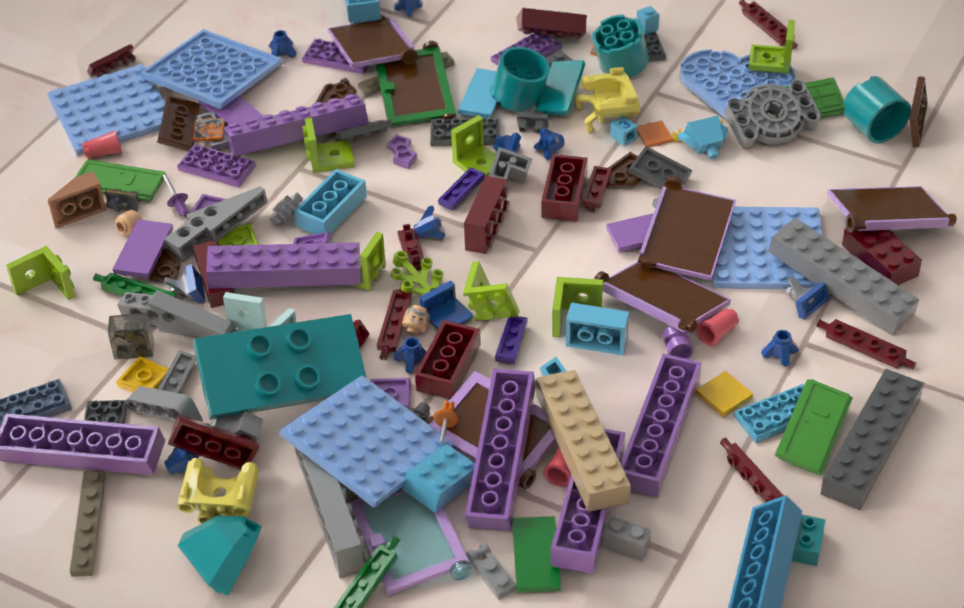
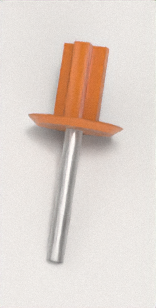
[434,401,459,445]

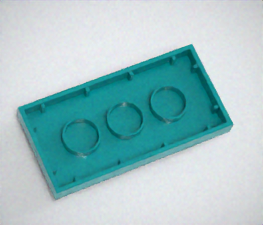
[193,314,367,420]

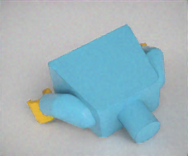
[672,116,728,159]

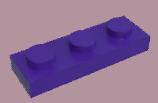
[438,167,485,211]
[495,316,528,364]

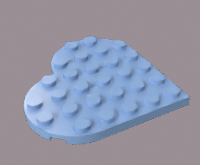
[679,49,795,120]

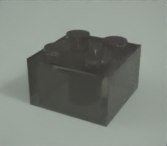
[107,313,154,360]

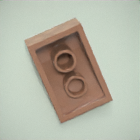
[47,171,106,229]

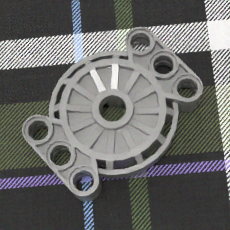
[724,80,821,149]

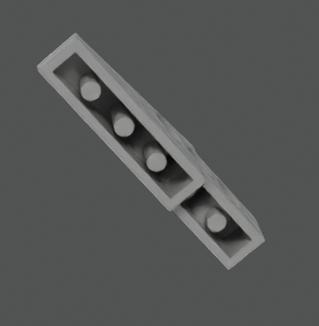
[164,186,268,261]
[117,290,234,337]

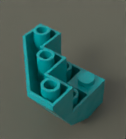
[177,516,262,596]

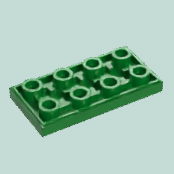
[512,516,561,593]

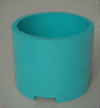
[592,14,649,78]
[490,47,550,112]
[843,76,911,143]

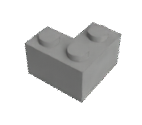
[489,147,533,183]

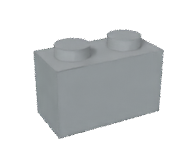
[602,516,651,561]

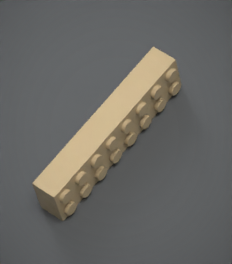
[536,370,631,512]

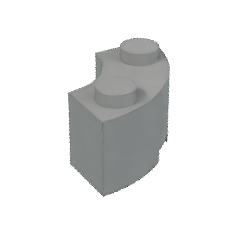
[210,411,263,440]

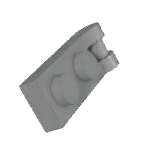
[466,543,516,599]

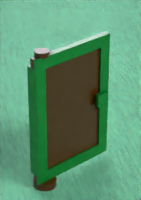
[375,41,456,126]

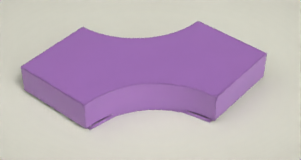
[387,134,417,169]

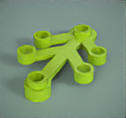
[390,250,444,295]

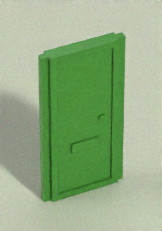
[770,77,845,120]
[75,159,166,202]
[774,379,853,475]

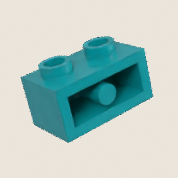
[792,515,826,566]

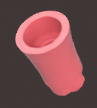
[82,130,122,160]
[696,309,739,346]
[543,447,571,487]

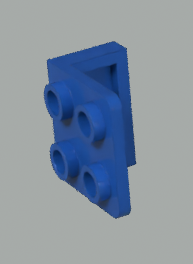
[420,280,473,330]

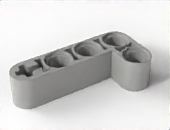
[126,386,203,422]

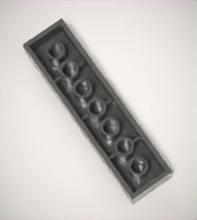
[820,368,924,510]

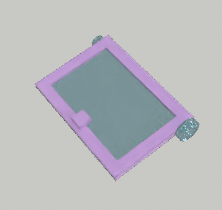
[349,487,472,596]

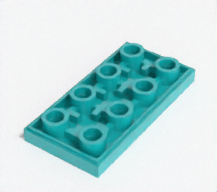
[537,60,586,116]

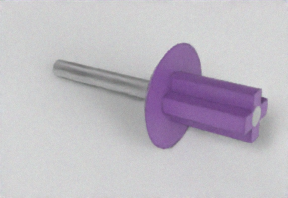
[163,174,190,217]

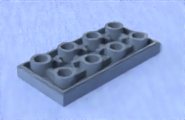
[0,378,72,427]

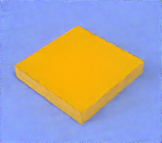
[116,356,169,393]
[696,371,753,417]

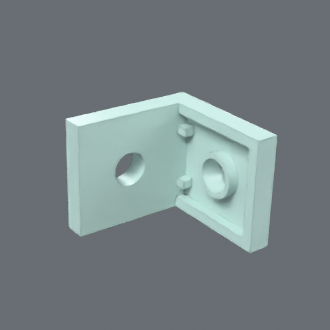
[223,292,267,333]

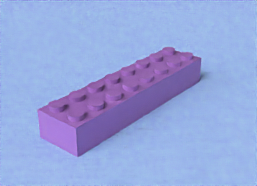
[224,94,369,156]
[206,242,361,289]
[621,354,702,498]
[465,369,536,531]
[0,414,166,475]
[550,429,625,574]

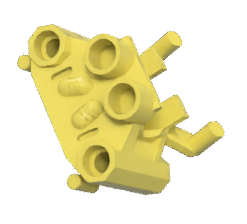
[574,67,640,133]
[177,458,259,524]

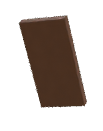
[909,76,928,147]
[157,95,200,151]

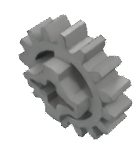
[269,192,303,225]

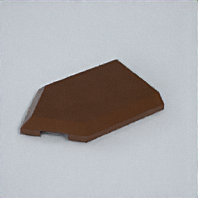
[315,78,357,103]
[608,152,642,187]
[147,247,181,282]

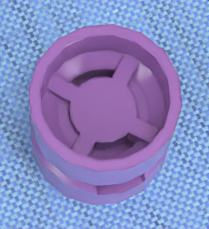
[662,326,694,359]

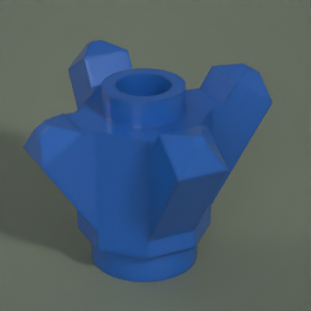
[394,0,423,17]
[268,30,297,58]
[533,128,565,160]
[493,132,521,153]
[413,206,445,239]
[761,330,799,367]
[393,337,426,374]
[164,447,199,475]

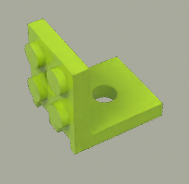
[749,20,795,73]
[451,115,496,182]
[302,118,355,173]
[352,232,386,291]
[6,245,75,300]
[463,261,520,321]
[552,277,603,337]

